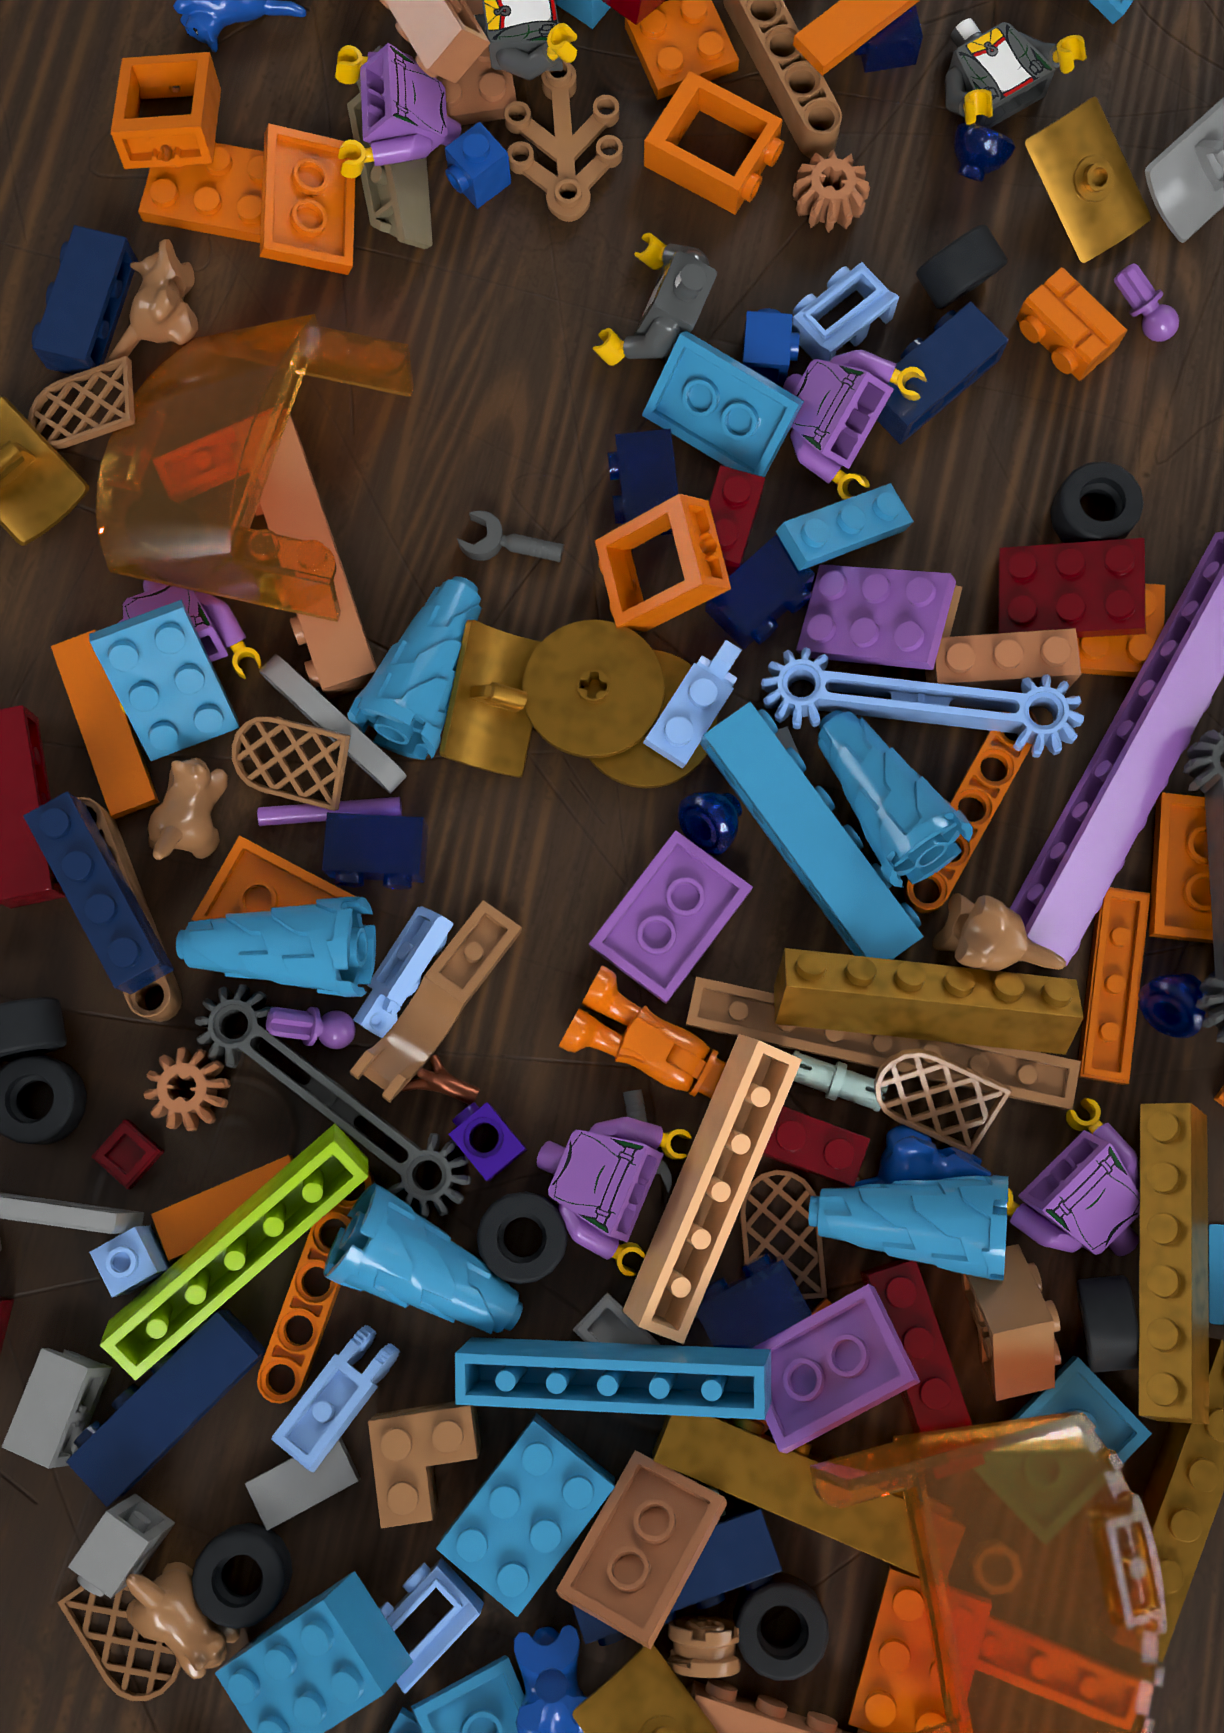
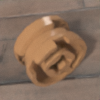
[668,1615,741,1678]

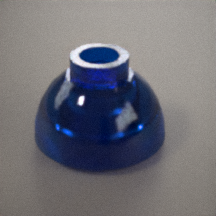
[954,122,1016,182]
[678,791,742,855]
[1138,973,1207,1038]

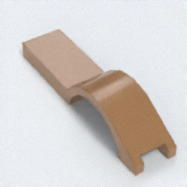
[350,900,522,1103]

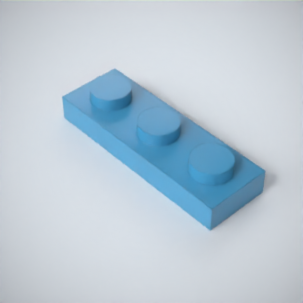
[776,483,914,571]

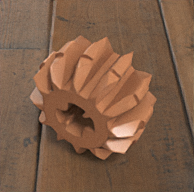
[792,148,870,233]
[144,1047,231,1131]

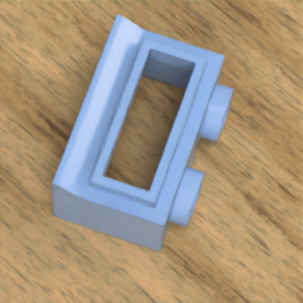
[792,262,899,362]
[379,1557,484,1694]

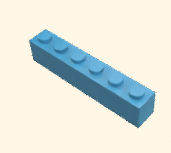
[700,702,924,959]
[455,1337,772,1420]

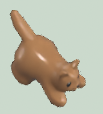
[109,239,199,362]
[147,758,228,860]
[933,893,1066,972]
[125,1562,240,1680]

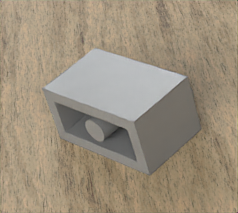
[68,1494,175,1599]

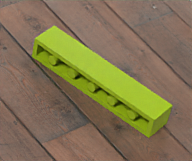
[100,1123,368,1381]

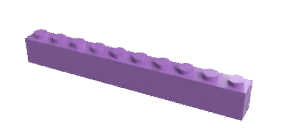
[1010,532,1224,966]

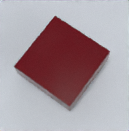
[91,1119,165,1189]

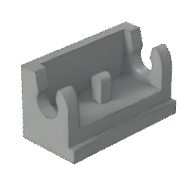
[2,1348,112,1469]

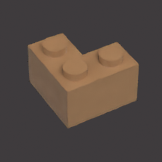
[961,1244,1061,1401]
[368,1401,482,1528]

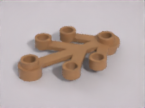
[504,61,623,222]

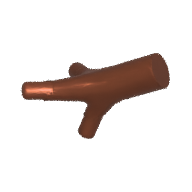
[402,1055,480,1105]

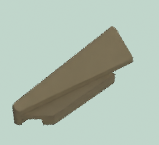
[347,45,433,249]

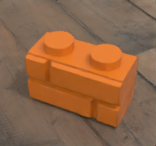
[1016,267,1128,381]

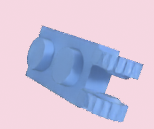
[271,1325,400,1473]

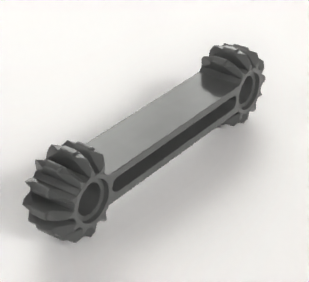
[1182,728,1224,1043]
[195,984,472,1218]

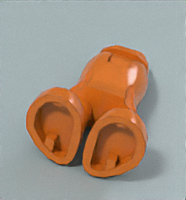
[558,965,726,1099]

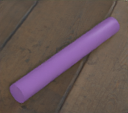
[257,797,402,826]

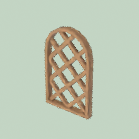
[28,356,135,450]
[232,716,351,811]
[874,1048,1012,1155]
[739,1170,827,1303]
[57,1573,181,1701]

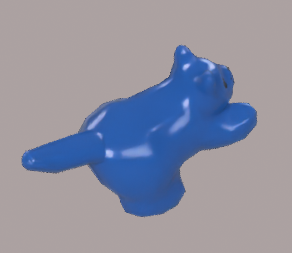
[173,0,306,52]
[849,1124,991,1188]
[514,1625,588,1733]

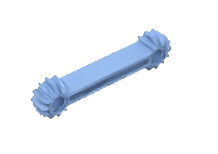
[761,647,1084,758]

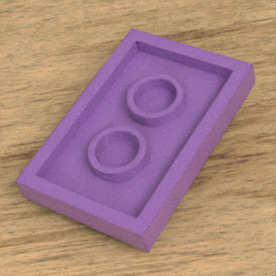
[796,565,956,670]
[589,830,753,1004]
[751,1284,920,1454]

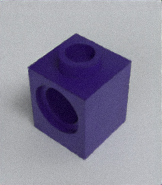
[448,1102,528,1181]

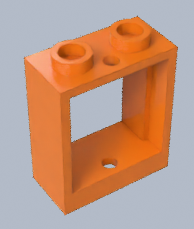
[111,52,221,169]
[644,70,784,215]
[595,494,731,632]

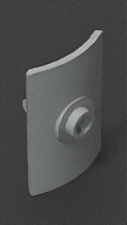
[1145,97,1224,243]

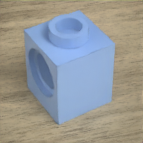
[89,1226,171,1297]

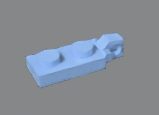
[643,640,742,769]
[353,906,454,1038]

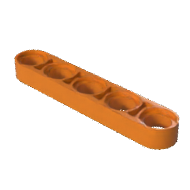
[903,710,1038,913]
[257,1169,375,1404]

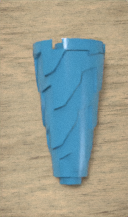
[347,576,482,760]
[818,710,973,887]
[176,897,376,997]
[808,1175,1009,1281]
[323,1183,523,1334]

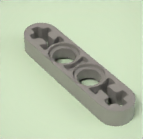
[259,654,407,794]

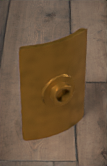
[1025,96,1151,263]
[0,396,89,546]
[439,620,541,778]
[572,1644,718,1733]

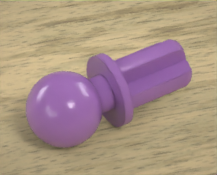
[1114,263,1179,342]
[266,1007,356,1049]

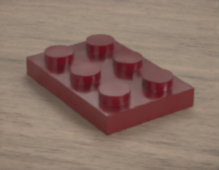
[999,538,1146,638]

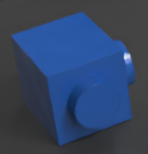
[445,121,511,209]
[742,308,800,386]

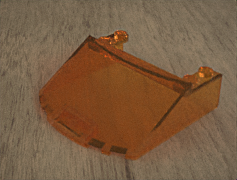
[96,314,414,622]
[809,1411,1167,1733]

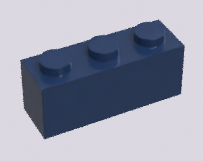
[32,225,138,380]
[877,301,1009,445]

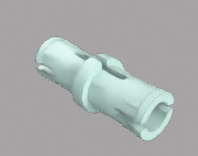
[793,1050,888,1112]

